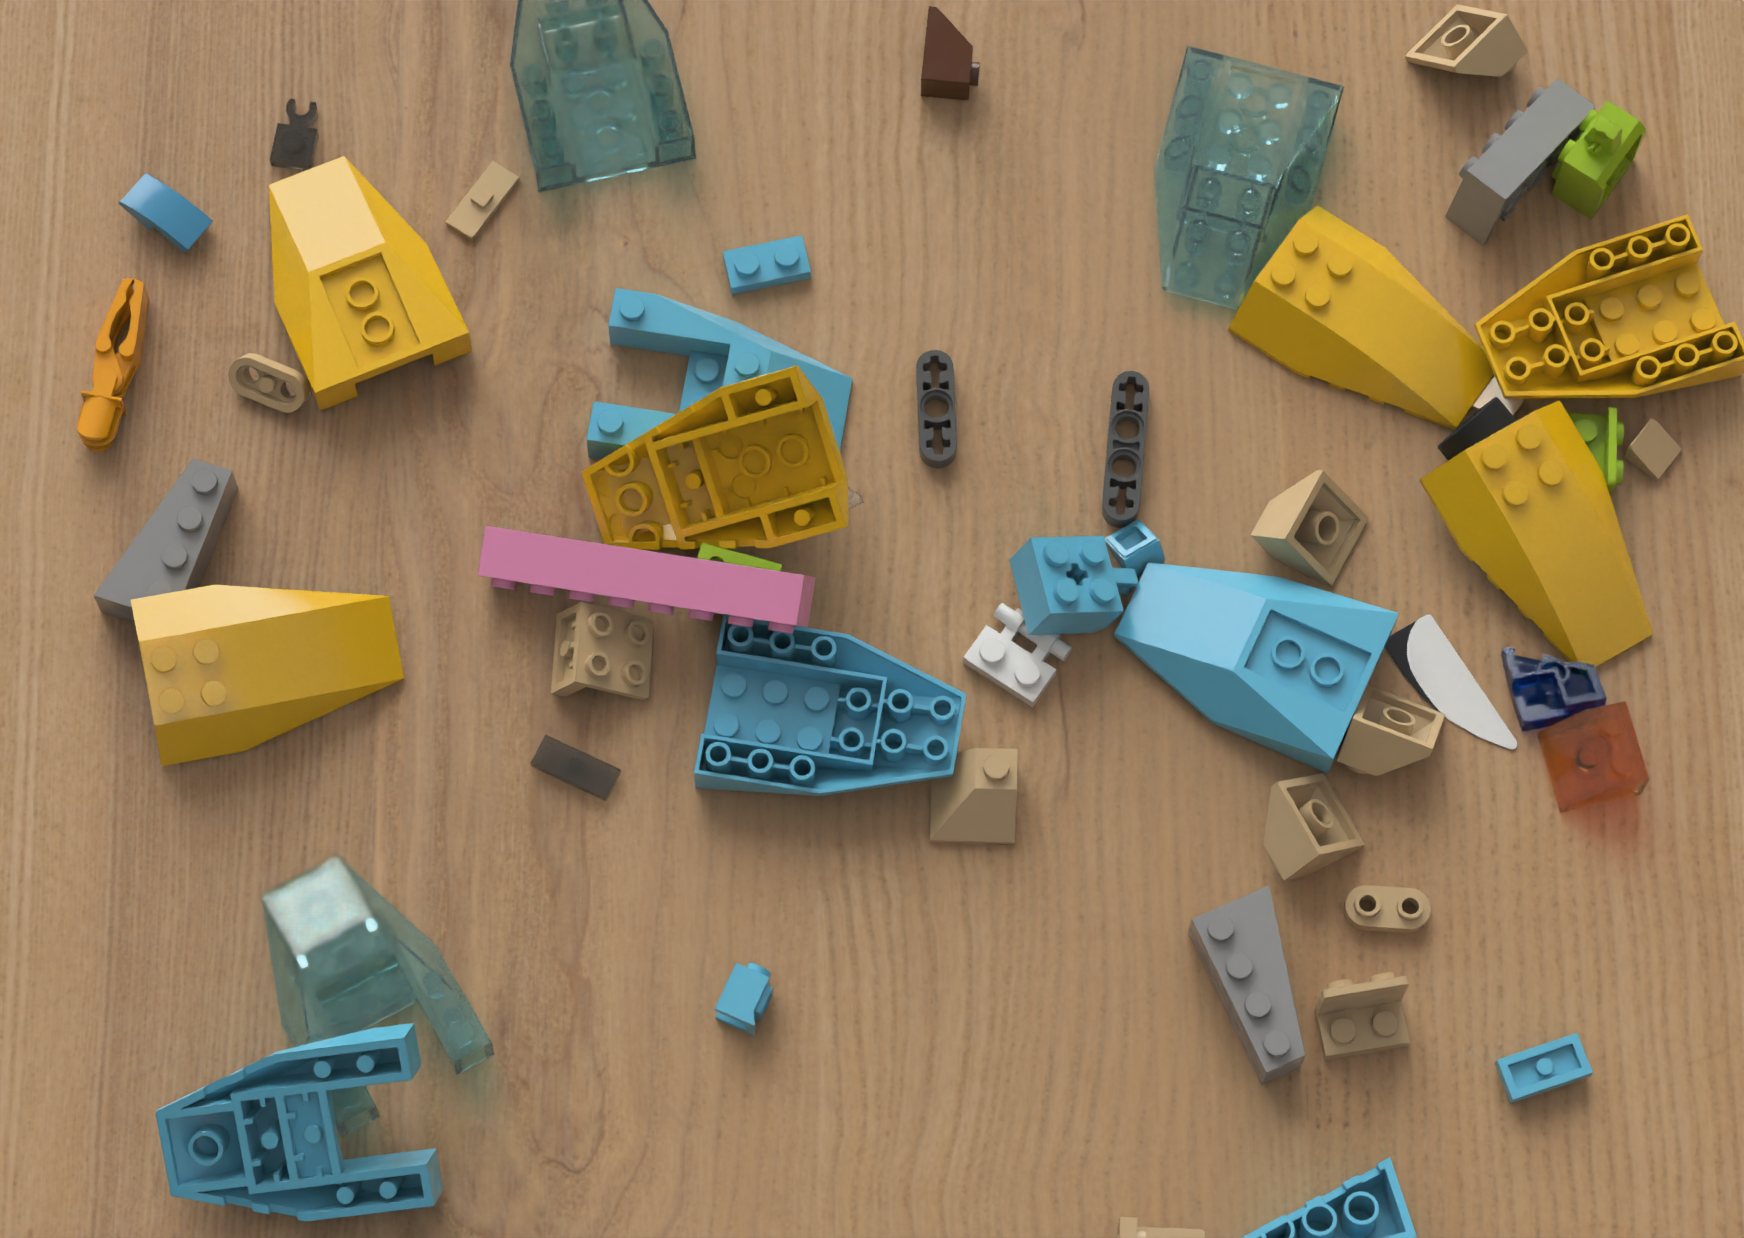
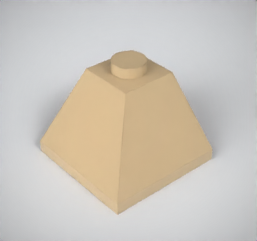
[1405,4,1528,77]
[1251,470,1369,586]
[1337,685,1445,776]
[930,748,1018,845]
[1263,773,1365,881]

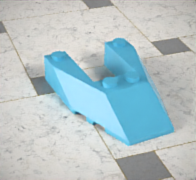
[586,288,852,459]
[155,1023,443,1222]

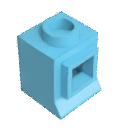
[715,963,773,1036]

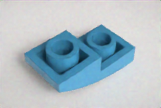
[118,173,213,254]

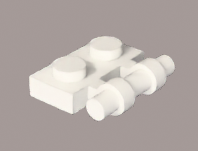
[963,603,1072,708]

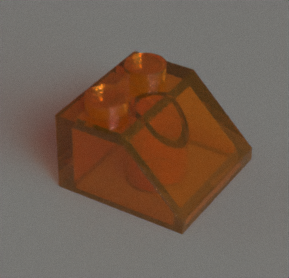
[1537,701,1649,813]

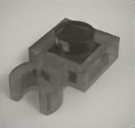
[270,99,319,171]

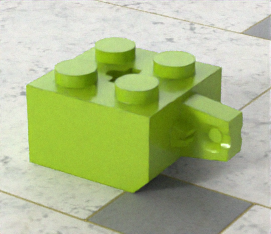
[1551,100,1646,220]

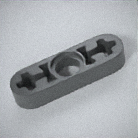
[916,350,957,468]

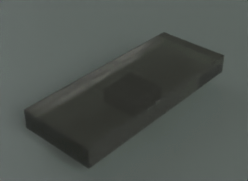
[530,735,621,801]

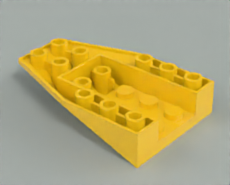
[269,156,473,411]
[1474,214,1744,399]

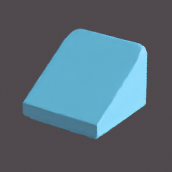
[1105,519,1165,578]

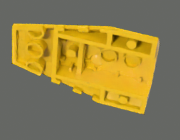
[1228,205,1495,430]
[581,365,849,550]
[1419,400,1654,675]
[131,585,404,766]

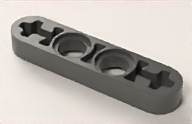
[1102,371,1149,528]

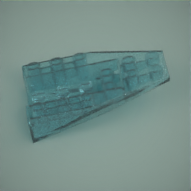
[510,0,696,193]
[1153,45,1344,310]

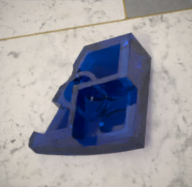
[1501,647,1607,732]

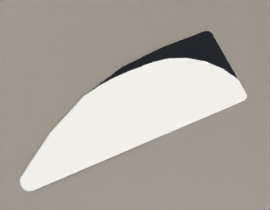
[1385,614,1517,750]

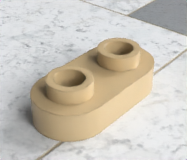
[228,353,310,413]
[1344,885,1431,933]

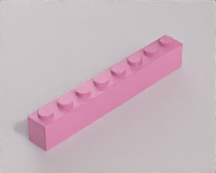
[478,526,816,634]

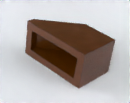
[921,6,980,100]

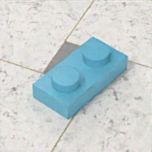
[723,235,811,294]
[1495,1033,1593,1104]

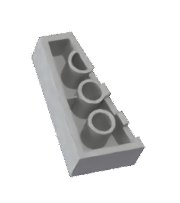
[1445,78,1596,245]
[94,458,238,623]
[1188,886,1305,1085]

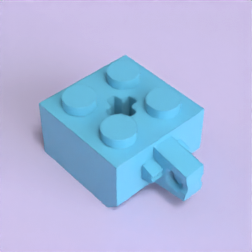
[1009,536,1139,635]

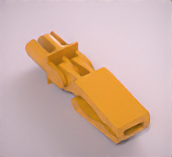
[76,278,149,452]

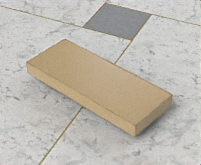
[445,161,519,241]

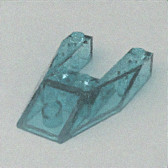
[261,856,495,1137]

